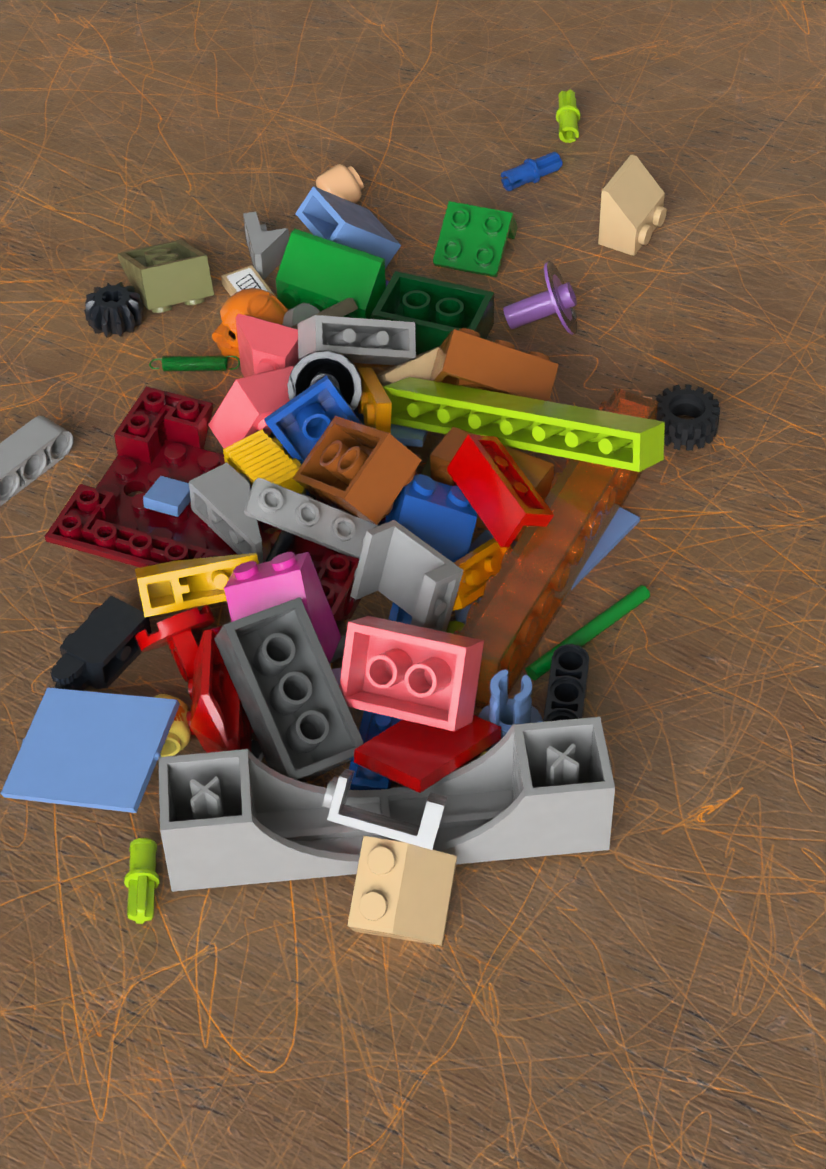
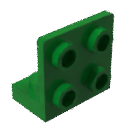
[433,201,518,277]

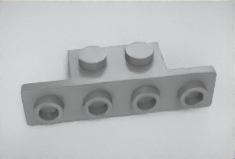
[244,478,378,559]

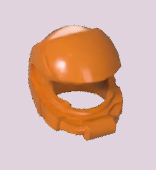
[212,288,288,361]

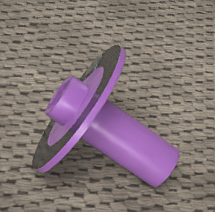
[503,261,577,335]

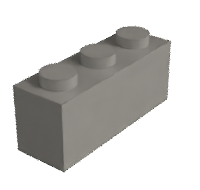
[298,315,416,365]

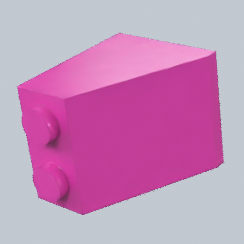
[224,552,341,664]

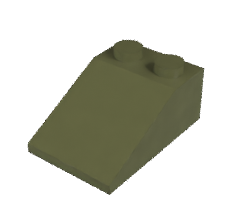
[117,239,214,313]

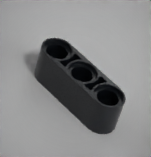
[543,644,589,722]

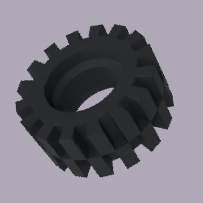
[653,384,720,451]

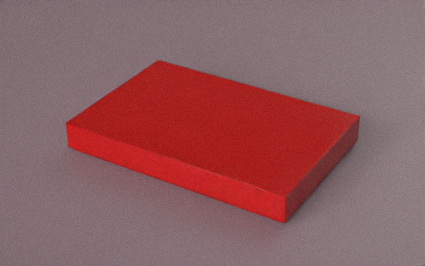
[354,715,501,793]

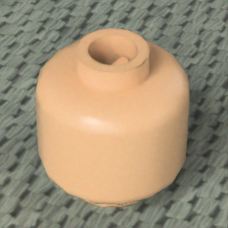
[316,164,364,203]

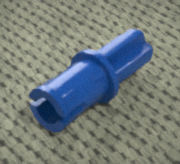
[501,152,563,191]

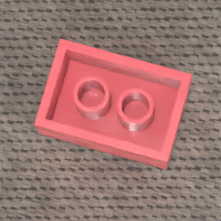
[339,616,484,731]

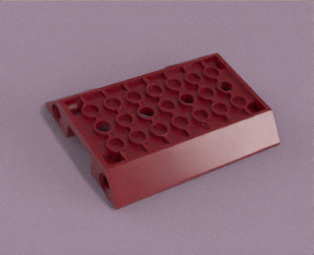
[45,386,419,621]

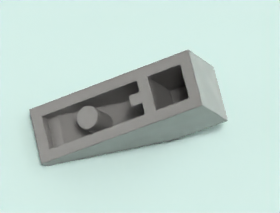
[189,463,263,563]

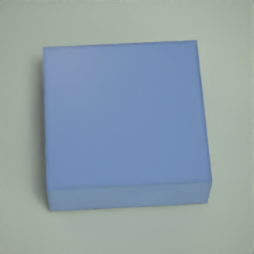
[143,476,191,517]

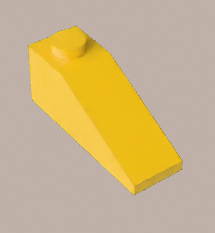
[135,553,259,617]

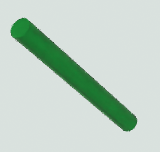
[525,585,650,681]

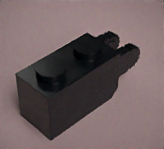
[50,596,152,691]

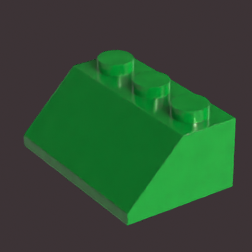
[276,229,386,319]

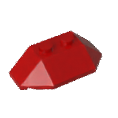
[186,625,252,753]

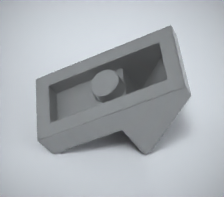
[243,212,289,280]

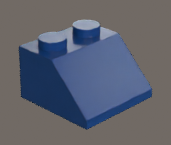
[386,474,477,563]

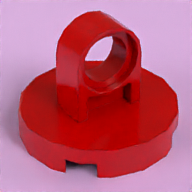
[135,605,215,682]

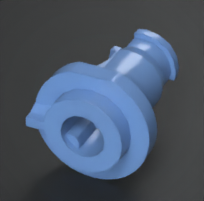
[478,669,543,751]

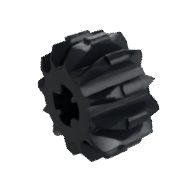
[84,282,144,338]

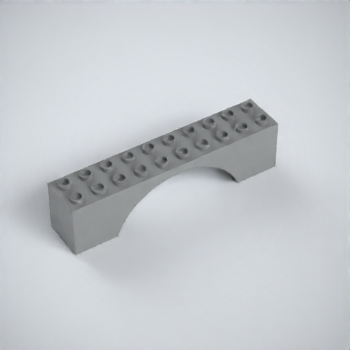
[158,717,615,892]

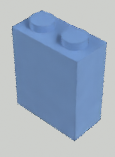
[295,186,401,269]

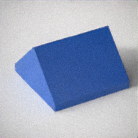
[264,375,362,465]

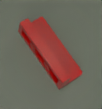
[447,434,554,547]

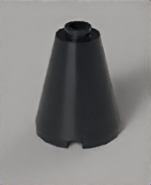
[287,351,362,411]

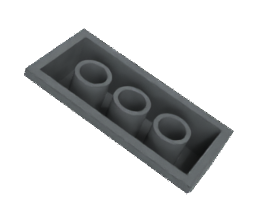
[214,597,364,782]

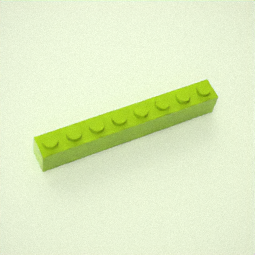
[383,377,665,472]

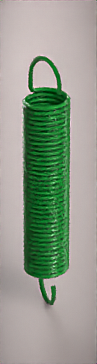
[149,355,240,372]

